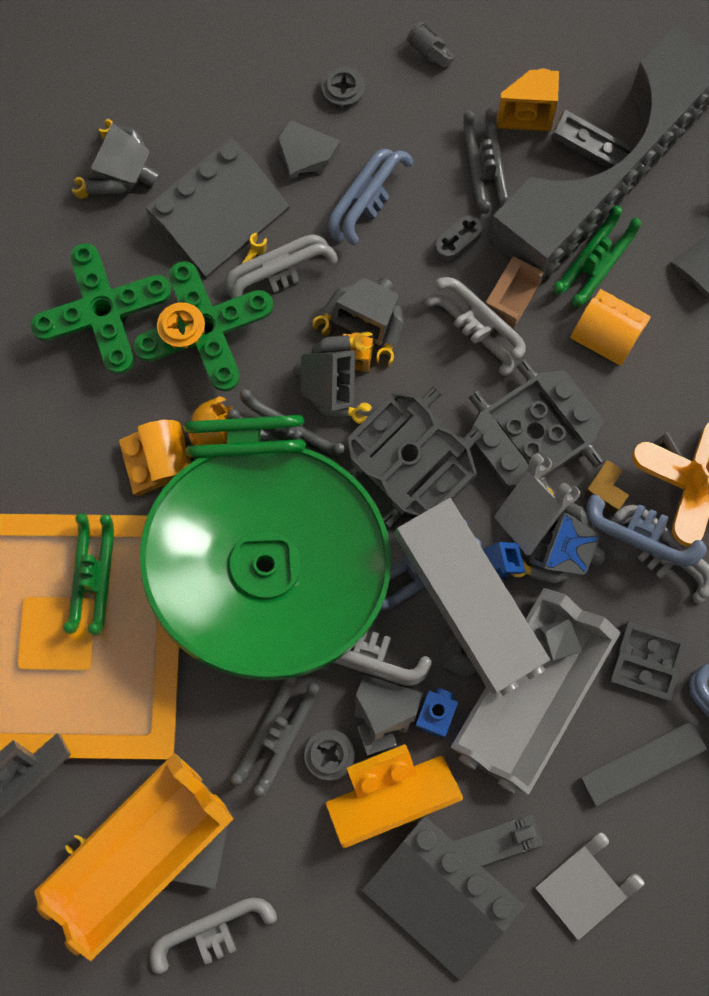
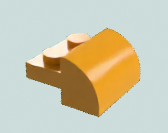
[570,289,651,366]
[119,420,191,496]

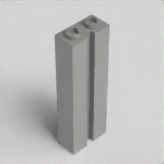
[394,498,550,696]

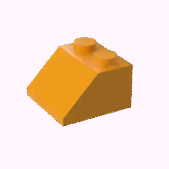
[496,68,559,131]

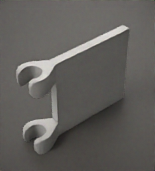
[494,453,580,555]
[535,832,644,940]

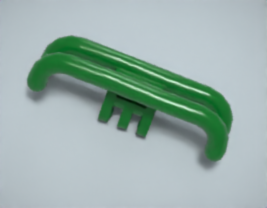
[552,205,641,308]
[183,415,306,458]
[63,513,114,635]

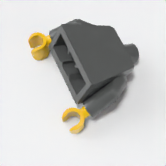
[71,119,159,199]
[312,278,404,367]
[293,332,374,424]

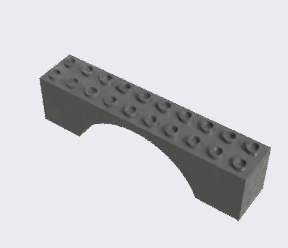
[488,25,709,282]

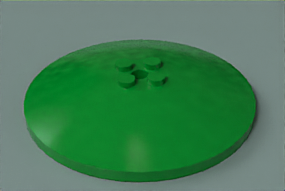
[140,441,391,680]

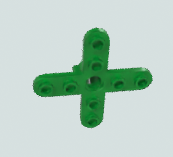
[30,243,172,374]
[134,261,274,392]

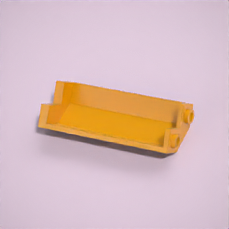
[34,753,234,961]

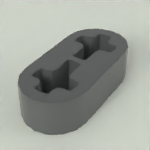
[435,215,482,262]

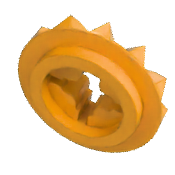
[157,303,205,349]

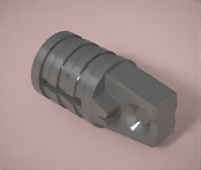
[407,22,455,67]

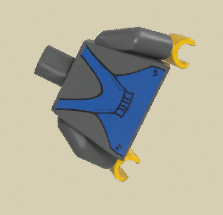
[512,487,605,584]

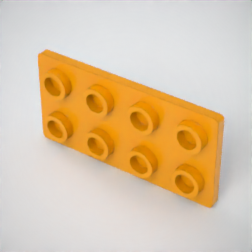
[326,744,463,848]

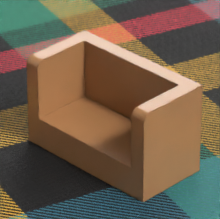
[485,256,543,330]

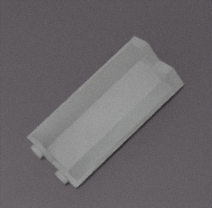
[451,588,621,795]

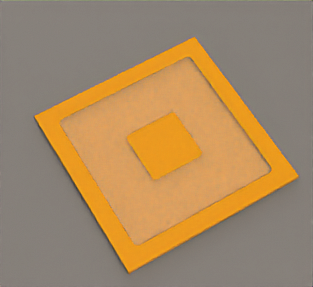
[0,514,180,760]

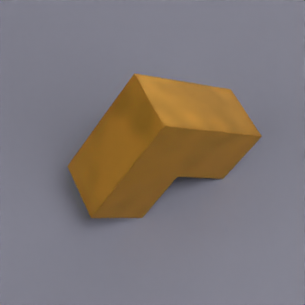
[585,460,629,514]

